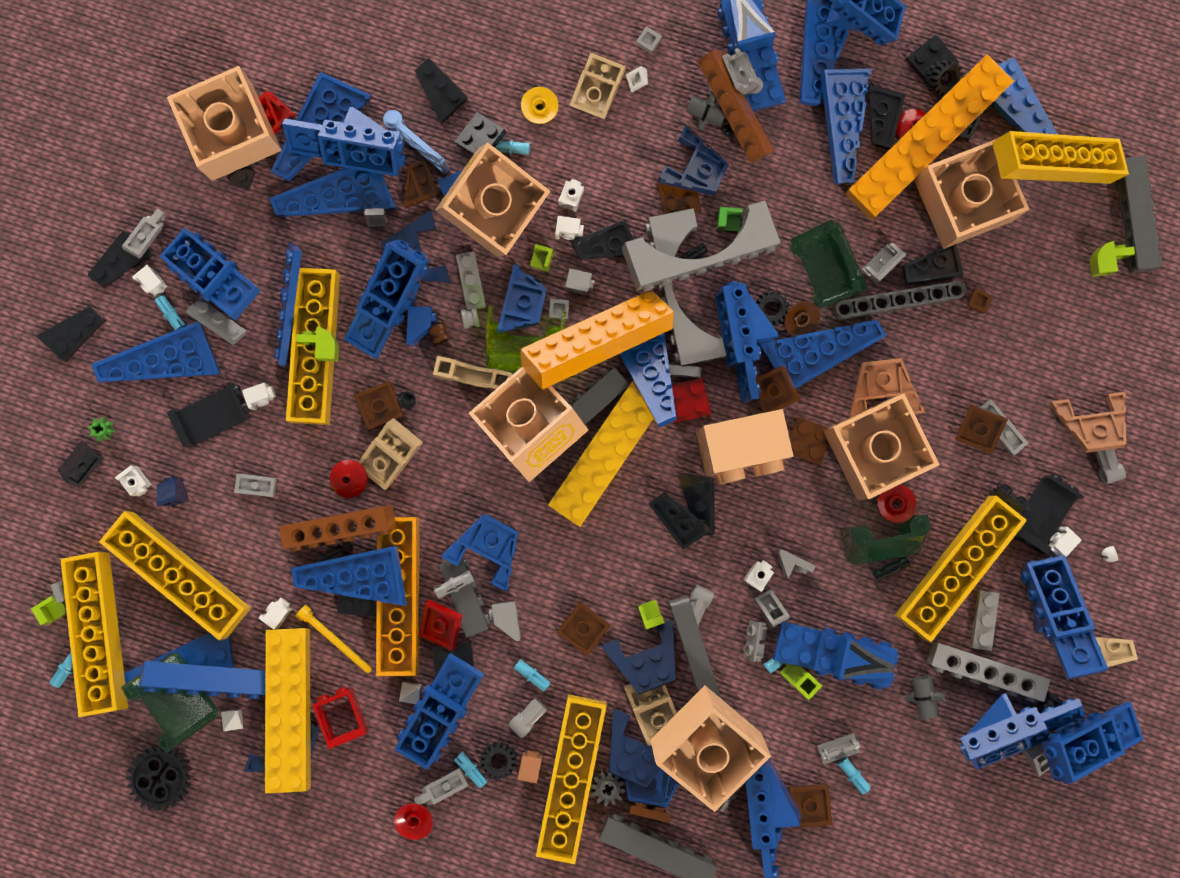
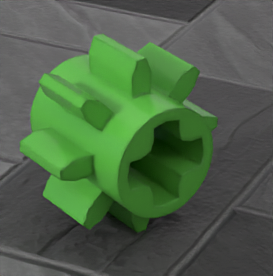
[88,417,115,442]

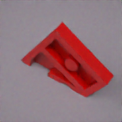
[259,91,296,134]

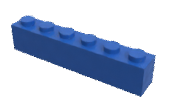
[139,661,266,699]

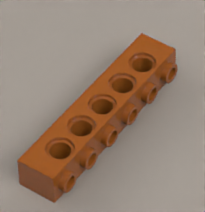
[279,505,396,552]

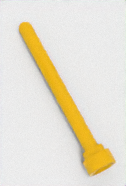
[295,605,372,673]

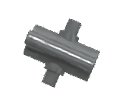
[686,92,726,130]
[905,674,945,719]

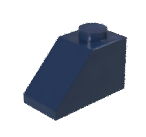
[156,476,189,507]

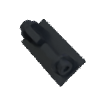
[989,481,1030,517]

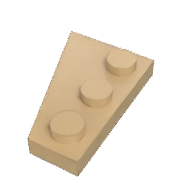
[1095,637,1138,667]

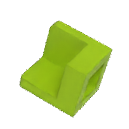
[530,244,554,272]
[31,596,67,625]
[638,600,664,629]

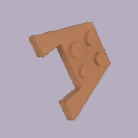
[849,358,925,418]
[1050,392,1126,453]

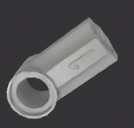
[1095,449,1126,485]
[689,585,714,625]
[508,698,547,739]

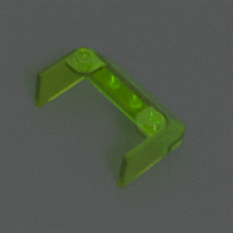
[486,306,566,372]

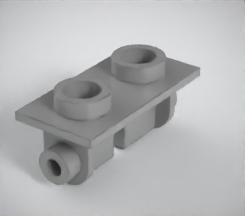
[744,620,768,662]
[817,733,860,765]

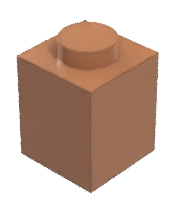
[517,750,542,783]

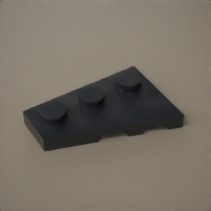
[415,58,468,125]
[868,85,906,150]
[88,231,155,288]
[902,244,964,285]
[36,307,106,362]
[649,492,712,550]

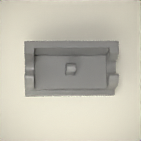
[722,49,760,94]
[861,243,907,285]

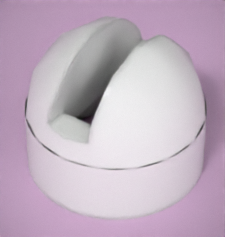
[1102,546,1118,562]

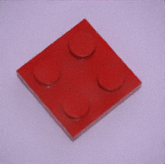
[672,377,712,424]
[419,600,463,651]

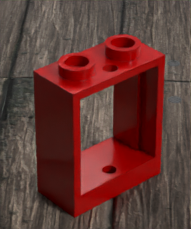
[312,686,369,749]

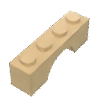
[433,356,513,391]

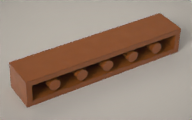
[697,50,774,164]

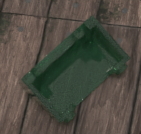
[790,219,868,309]
[840,514,930,565]
[121,653,218,753]

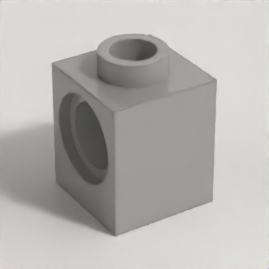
[565,268,595,296]

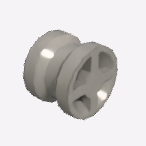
[461,308,480,329]

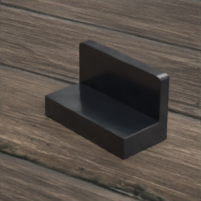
[58,441,103,488]

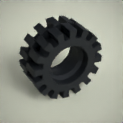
[925,60,963,96]
[756,291,790,326]
[480,742,516,780]

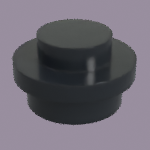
[397,391,416,410]

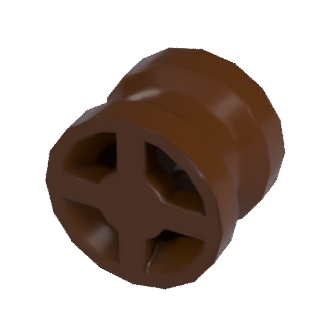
[428,323,451,345]

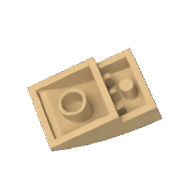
[570,52,626,120]
[359,418,423,490]
[624,684,677,746]

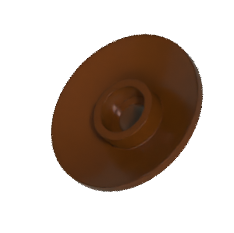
[784,301,820,337]

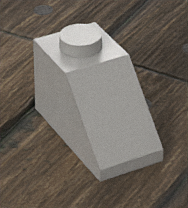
[489,600,521,641]
[1021,744,1050,777]

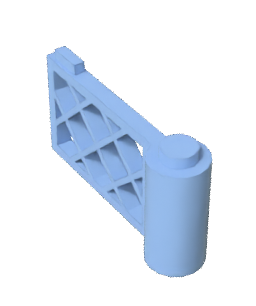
[383,110,450,176]

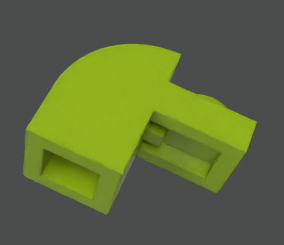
[1090,241,1135,277]
[296,327,339,362]
[780,664,822,701]

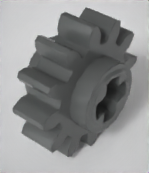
[591,771,625,807]

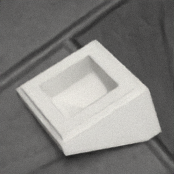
[625,66,648,92]
[399,682,422,704]
[221,709,243,731]

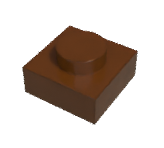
[966,288,993,314]

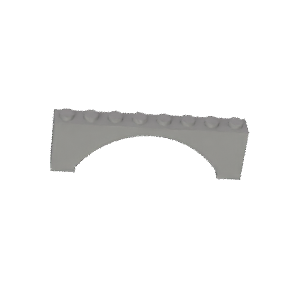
[621,201,781,292]
[645,208,726,366]

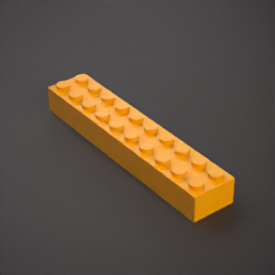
[845,54,1014,220]

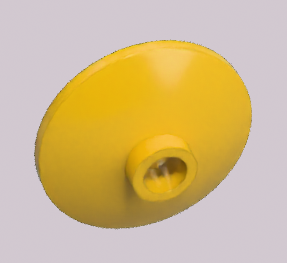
[521,87,559,124]

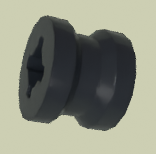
[1038,692,1064,709]

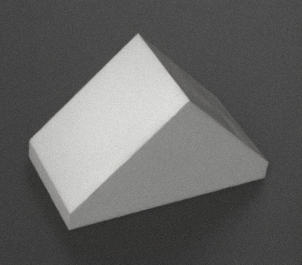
[754,590,790,627]

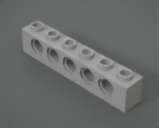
[926,641,1051,703]

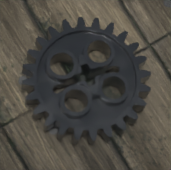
[126,744,193,811]

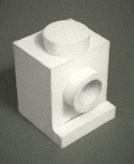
[558,179,584,212]
[555,216,584,240]
[132,265,168,297]
[242,383,276,410]
[115,466,152,497]
[1048,527,1081,557]
[743,560,774,592]
[259,598,293,630]

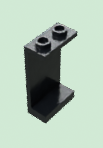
[167,382,251,448]
[1014,474,1084,554]

